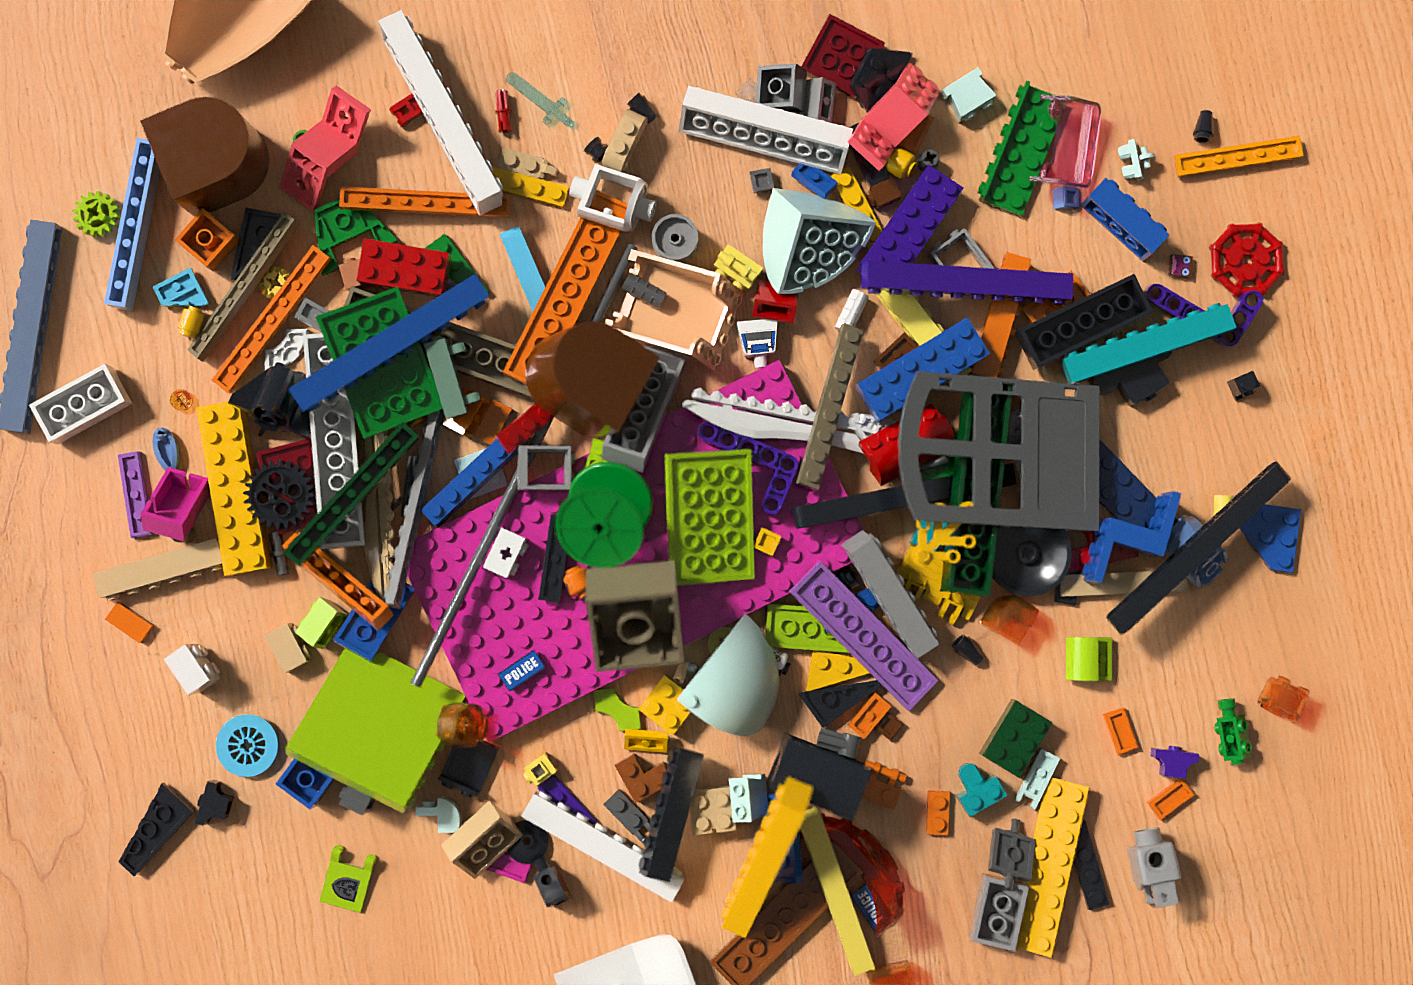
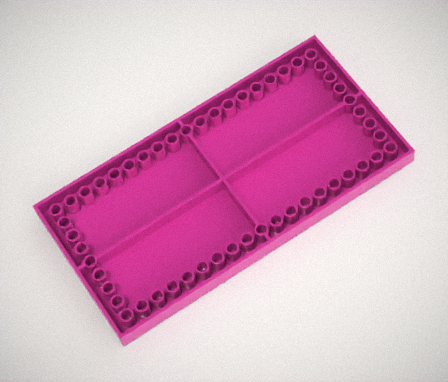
[407,360,866,743]

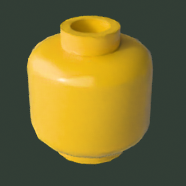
[886,148,918,180]

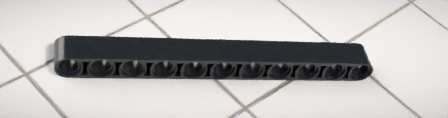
[1106,461,1291,635]
[792,463,1017,529]

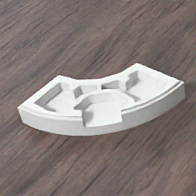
[265,329,309,370]

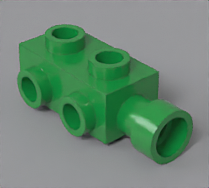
[1214,698,1252,765]

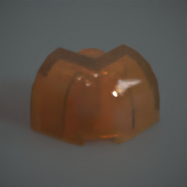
[978,595,1039,646]

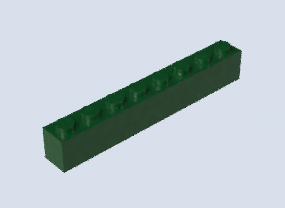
[283,422,419,568]

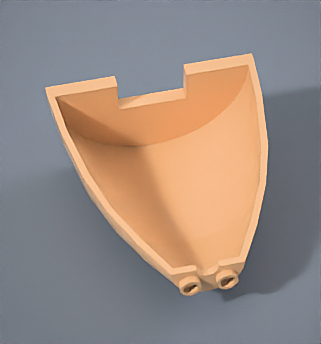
[161,0,313,84]

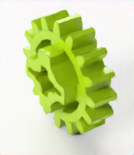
[72,191,121,238]

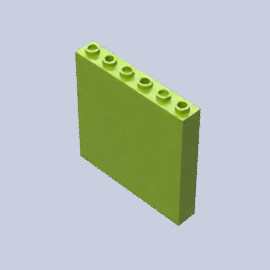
[285,648,467,813]

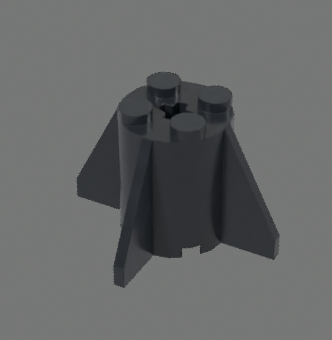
[228,362,311,439]

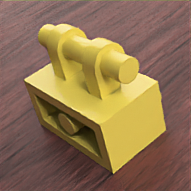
[714,244,763,292]

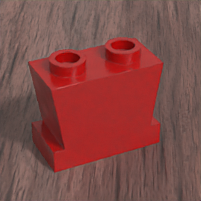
[752,280,799,324]

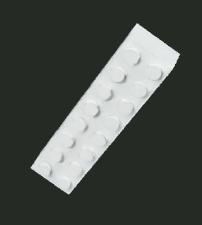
[678,85,853,174]

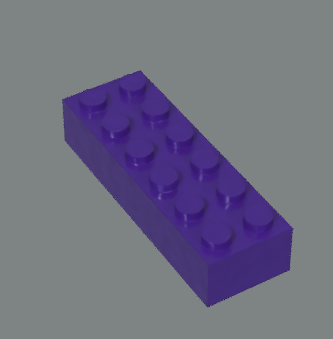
[856,165,964,293]

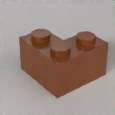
[614,753,667,804]

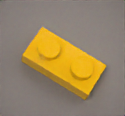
[624,729,668,753]

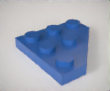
[1239,504,1301,573]

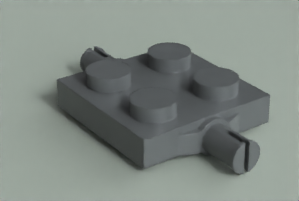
[988,818,1036,891]

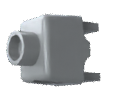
[1127,827,1182,908]

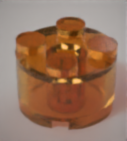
[1257,676,1310,722]
[436,702,488,748]

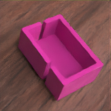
[140,467,210,541]

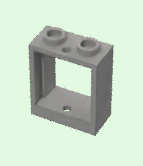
[928,228,995,269]
[517,446,575,491]

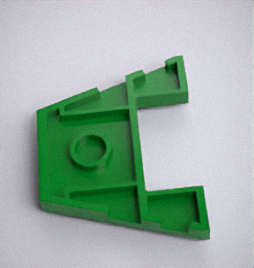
[314,198,398,276]

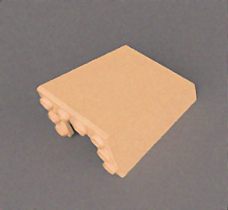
[605,250,743,371]

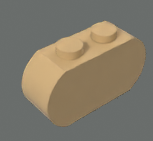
[601,109,647,173]

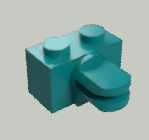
[956,763,1007,817]

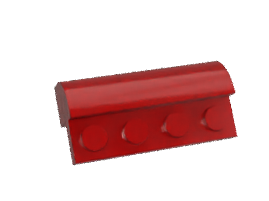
[859,404,954,486]

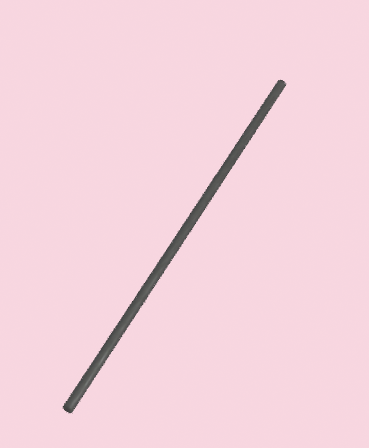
[411,244,638,688]

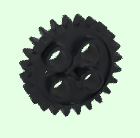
[243,459,315,530]

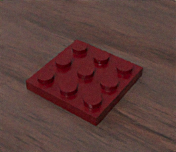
[802,14,885,99]

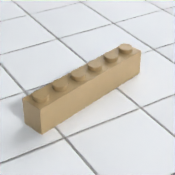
[92,538,223,601]

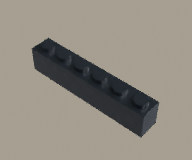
[638,745,704,882]

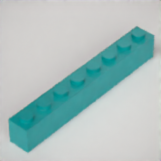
[1061,303,1236,384]

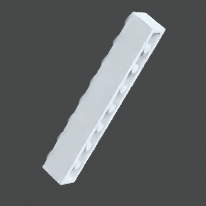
[521,791,685,903]

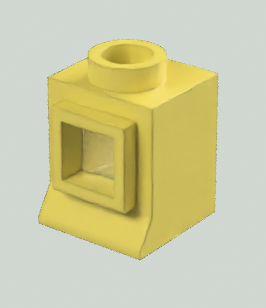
[523,752,558,786]

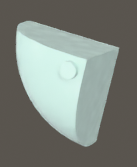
[763,188,876,294]
[677,614,779,736]

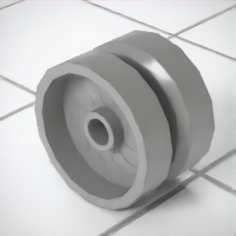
[652,214,698,264]

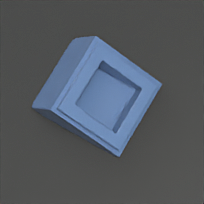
[1053,186,1079,210]

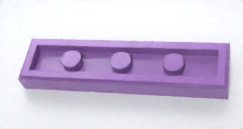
[118,451,154,538]

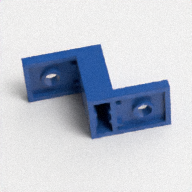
[1082,491,1182,583]

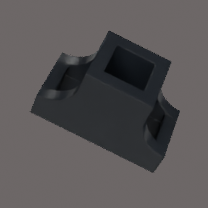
[195,779,234,825]

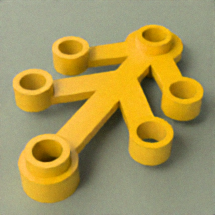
[911,502,976,567]

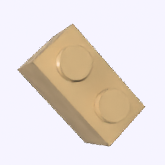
[264,623,311,674]

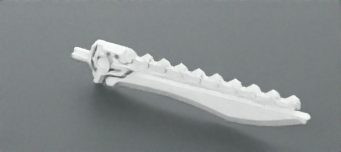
[682,388,896,454]

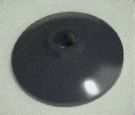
[507,820,549,864]

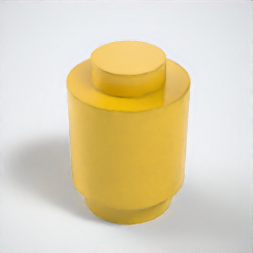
[178,306,205,339]

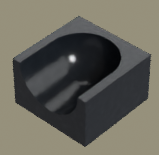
[766,733,872,821]

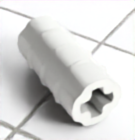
[834,289,869,331]

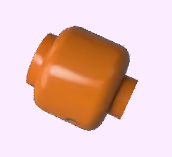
[563,565,588,599]

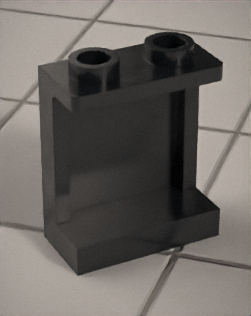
[438,730,500,798]

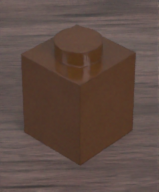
[867,177,902,211]

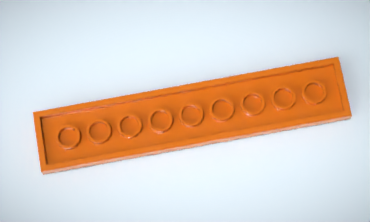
[503,190,628,385]

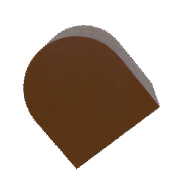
[140,97,269,217]
[525,321,660,439]

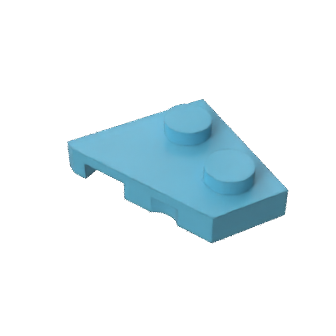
[153,268,211,307]

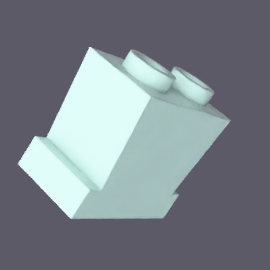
[940,67,996,123]
[729,774,769,822]

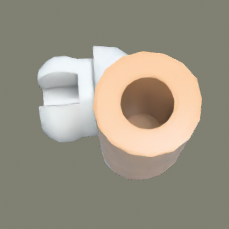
[673,661,697,684]

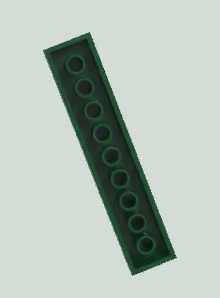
[940,375,1013,597]

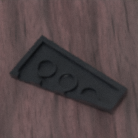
[118,782,195,876]

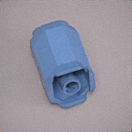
[1165,515,1228,587]

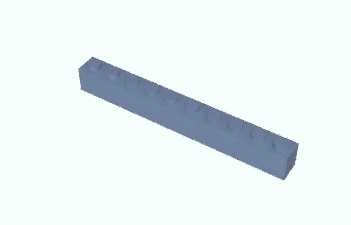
[0,220,63,434]

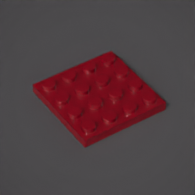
[256,438,363,535]

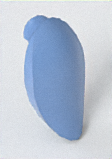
[152,427,180,471]

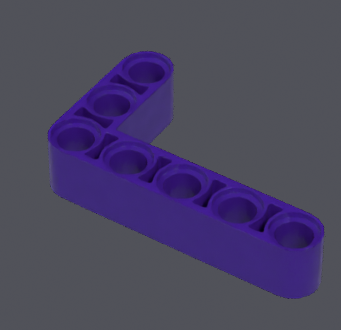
[1144,284,1263,347]
[698,422,798,515]

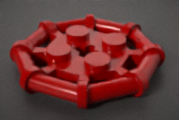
[1209,222,1286,297]

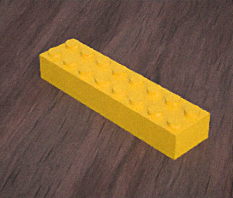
[196,402,273,576]
[720,777,813,938]

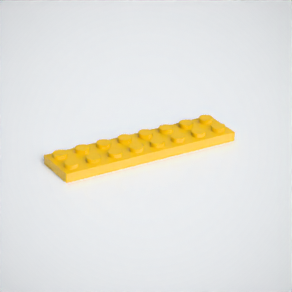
[1016,777,1090,958]

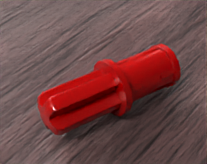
[495,89,512,133]

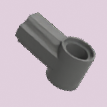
[816,728,862,759]

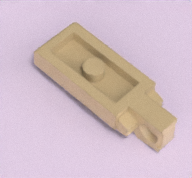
[498,147,558,179]

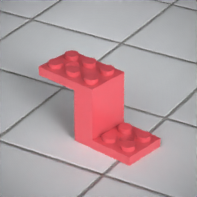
[848,63,940,171]
[279,85,371,211]

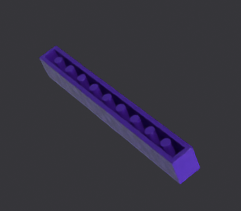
[861,261,1073,305]

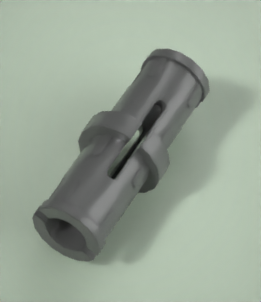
[268,532,291,576]

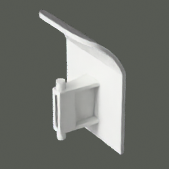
[553,935,696,985]

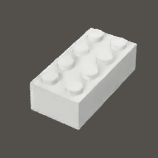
[29,364,133,444]

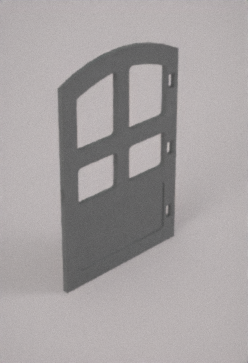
[898,371,1099,532]

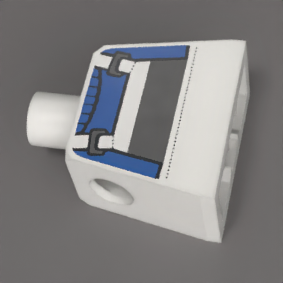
[737,319,777,369]

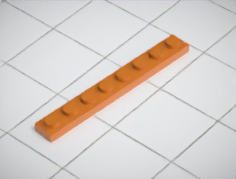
[339,186,511,218]
[212,245,332,394]

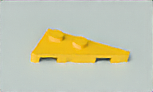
[806,650,869,691]

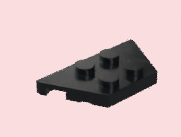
[849,48,913,112]

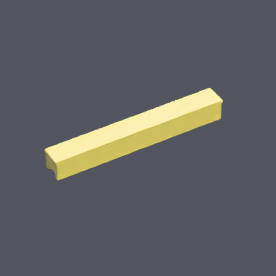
[800,806,875,976]

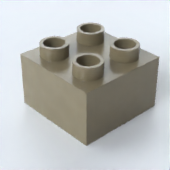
[586,561,684,672]

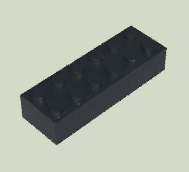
[1015,274,1153,370]

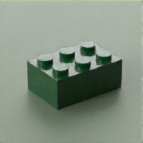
[979,699,1053,778]

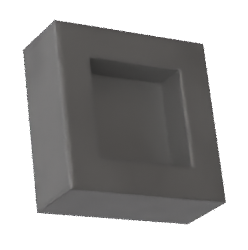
[749,168,774,194]

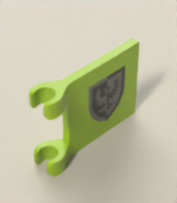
[319,845,377,913]

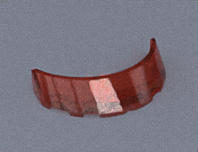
[799,813,905,937]

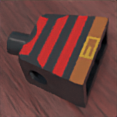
[533,856,573,908]

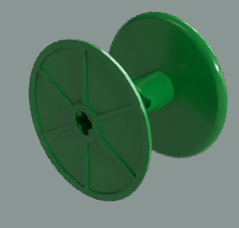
[556,462,653,568]

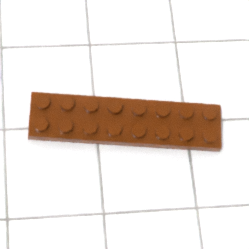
[710,840,863,985]

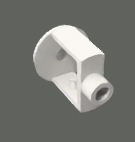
[569,164,656,232]

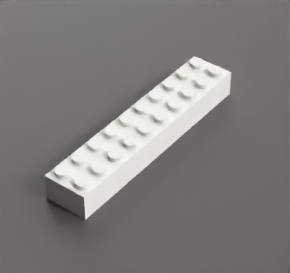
[378,10,504,216]
[303,333,365,550]

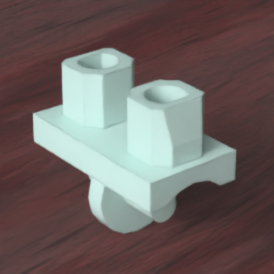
[1118,139,1155,181]

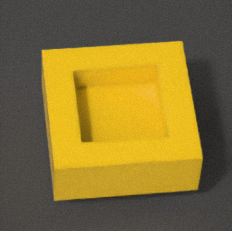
[754,528,781,556]

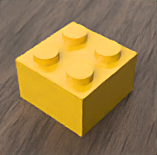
[638,674,691,736]

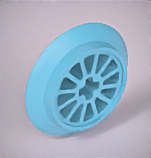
[216,714,278,777]

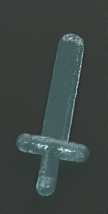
[506,72,573,127]

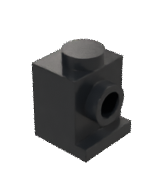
[1227,371,1260,401]

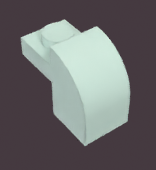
[416,796,462,833]

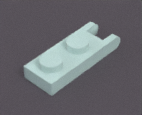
[1015,748,1060,810]

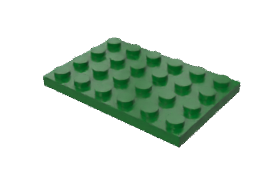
[315,287,443,439]

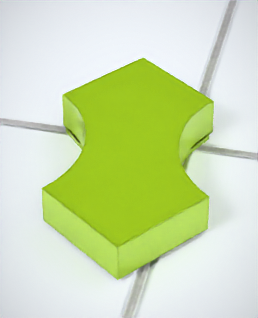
[594,688,641,731]

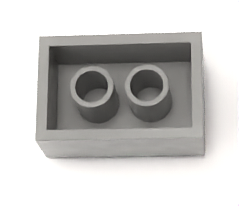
[969,873,1029,951]

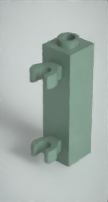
[424,336,481,419]

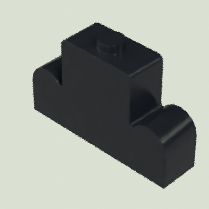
[1088,352,1172,406]

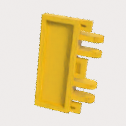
[896,544,981,625]

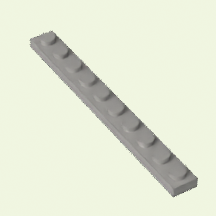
[384,409,445,609]

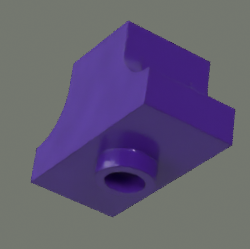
[1150,746,1199,779]

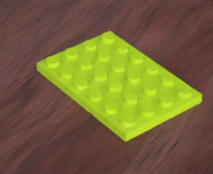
[665,449,755,585]

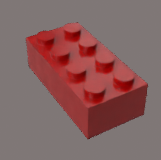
[356,238,452,297]

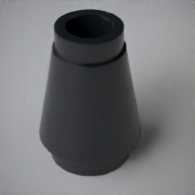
[627,93,657,125]
[1193,110,1214,143]
[952,634,984,666]

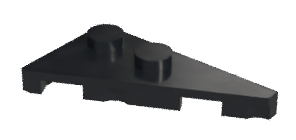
[230,207,282,281]
[798,680,882,728]

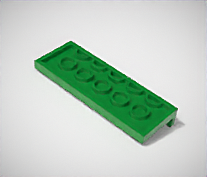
[977,80,1068,217]

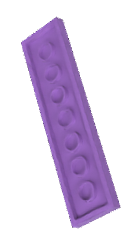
[789,561,938,711]

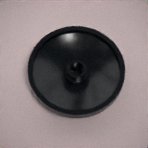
[992,526,1072,596]

